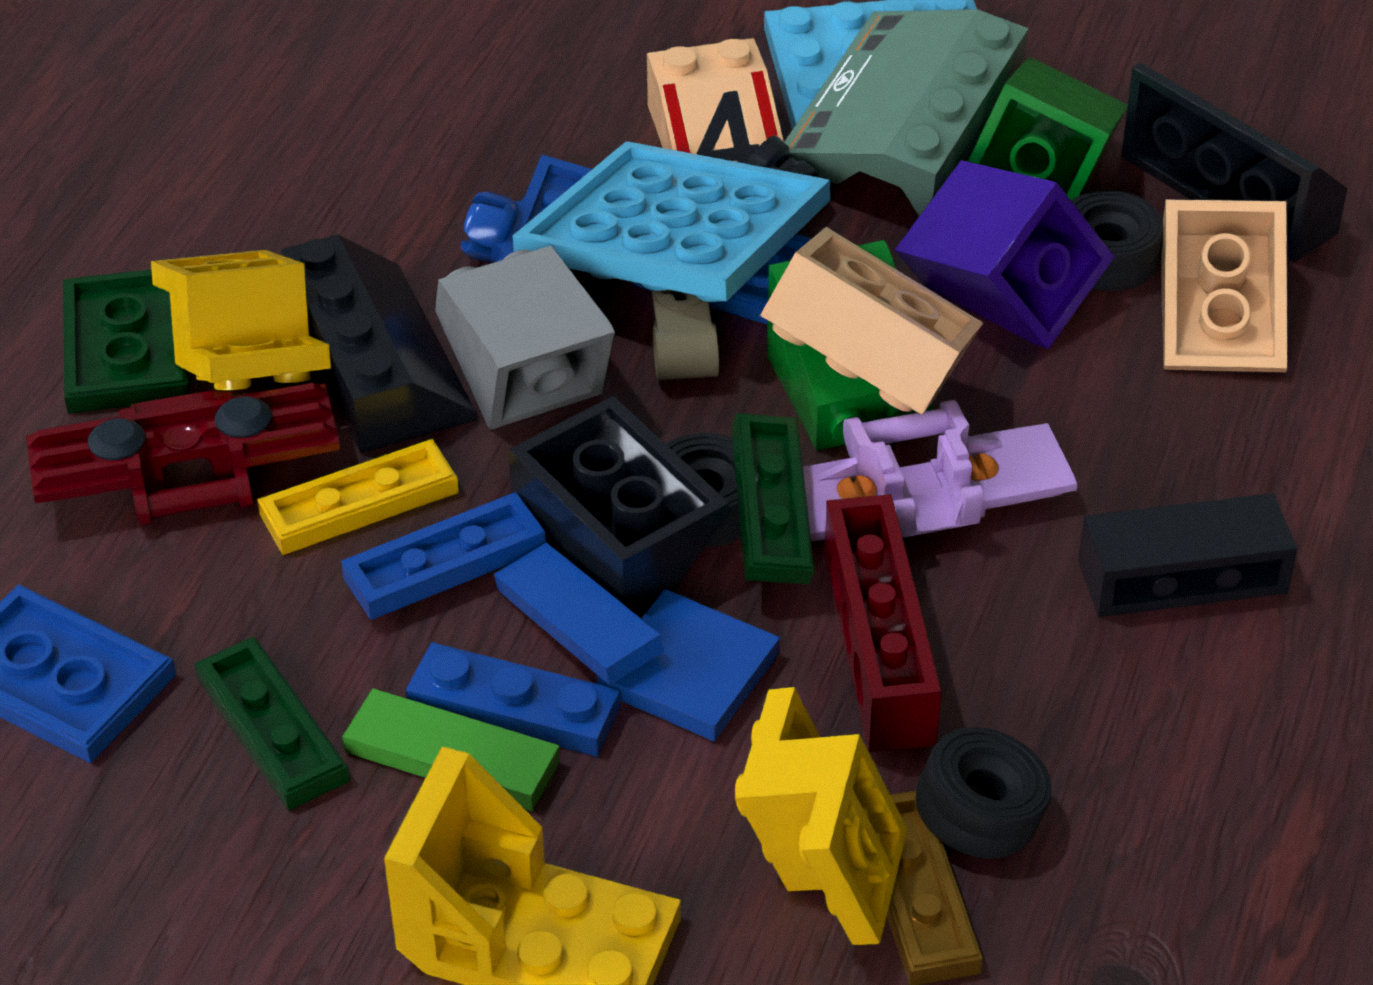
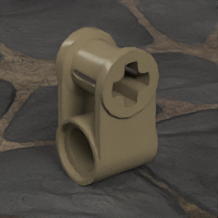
[652,289,719,381]

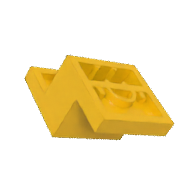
[151,250,331,390]
[735,687,908,945]

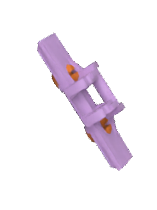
[803,400,1077,542]

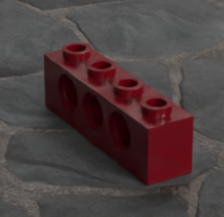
[824,494,941,753]

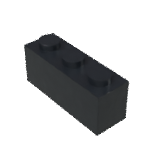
[1078,493,1298,617]

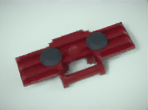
[26,383,340,527]

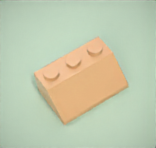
[760,227,983,415]

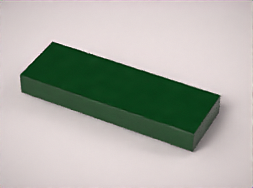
[731,413,815,585]
[194,636,350,811]

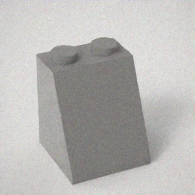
[435,246,614,430]

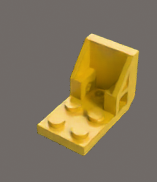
[384,746,681,985]

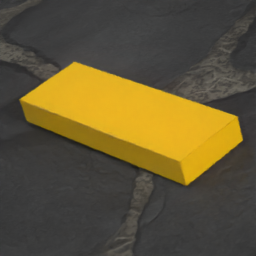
[257,439,459,555]

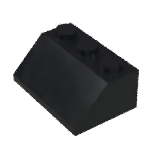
[509,396,729,611]

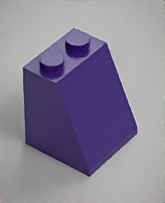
[894,160,1115,349]

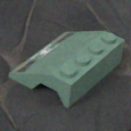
[785,9,1029,216]

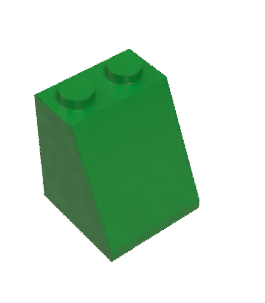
[968,56,1128,200]
[767,240,933,451]

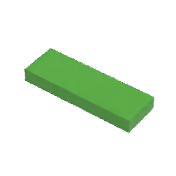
[342,688,560,811]

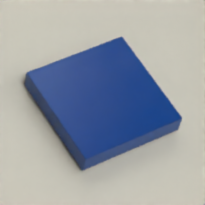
[597,589,780,742]

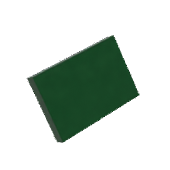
[63,269,190,413]

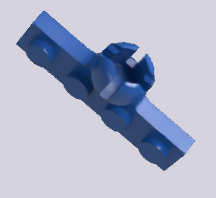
[461,155,592,264]

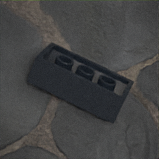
[1121,62,1348,263]
[281,234,477,454]

